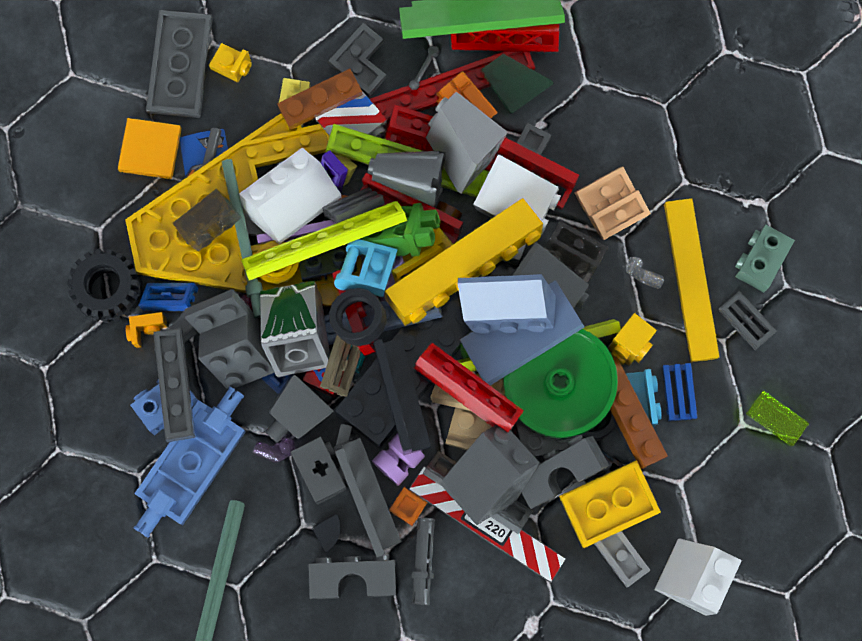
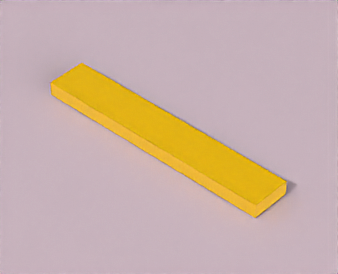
[664,199,719,362]

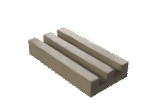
[320,335,361,397]

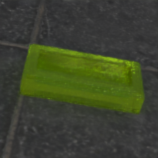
[746,390,809,447]

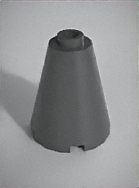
[368,151,446,206]

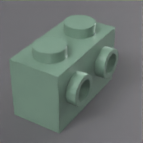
[735,225,795,293]

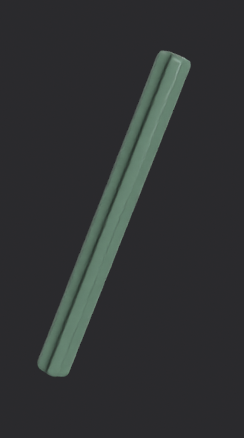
[195,500,245,641]

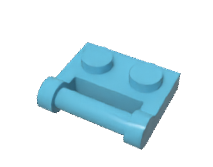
[334,239,397,297]

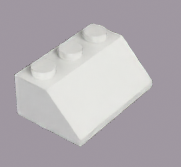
[239,148,342,245]

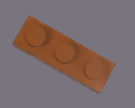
[277,69,363,130]

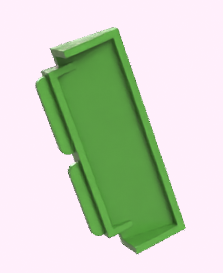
[399,0,565,39]

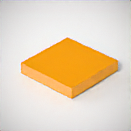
[118,118,182,179]

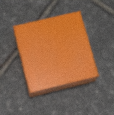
[389,487,428,526]

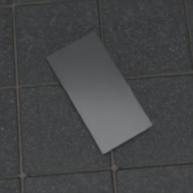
[146,10,213,118]

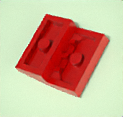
[384,104,434,151]

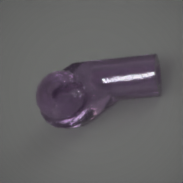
[253,437,295,463]

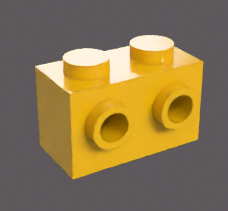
[608,313,657,366]

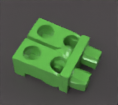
[360,203,440,257]

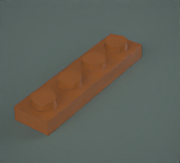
[610,356,668,469]

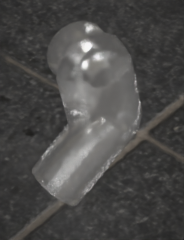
[626,257,664,289]

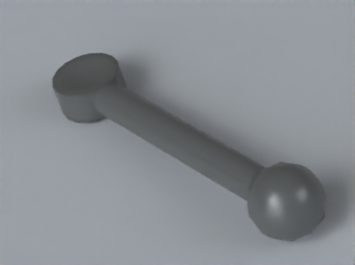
[409,46,439,90]

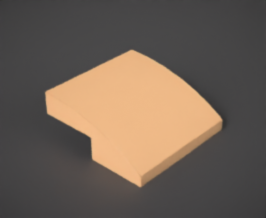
[574,166,651,240]

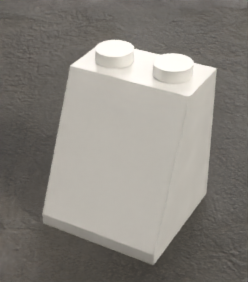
[473,155,561,235]
[654,539,742,616]

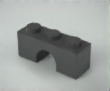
[522,435,609,509]
[309,555,396,600]

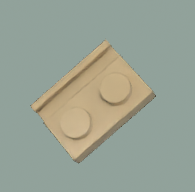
[445,407,492,450]

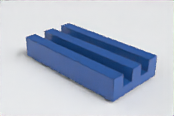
[138,283,199,311]
[662,363,697,421]

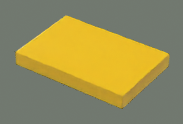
[559,460,661,548]

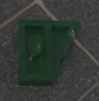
[480,54,554,114]

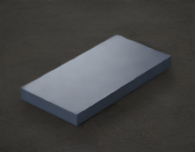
[460,280,584,385]

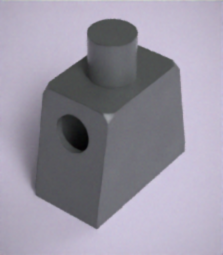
[265,374,334,443]

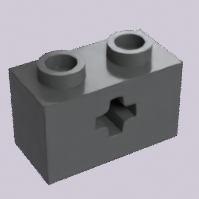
[291,437,347,505]

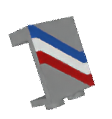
[312,91,387,138]

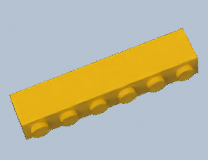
[385,198,543,326]

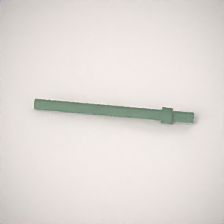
[222,159,263,318]

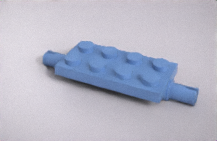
[134,386,246,538]

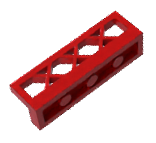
[451,24,559,52]
[484,137,579,210]
[360,173,463,244]
[414,343,524,433]

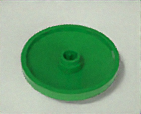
[504,329,618,438]

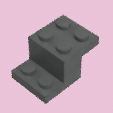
[184,289,275,390]

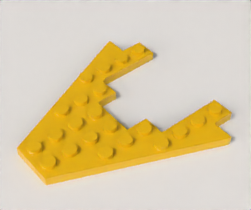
[125,113,363,308]

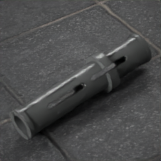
[411,518,435,605]

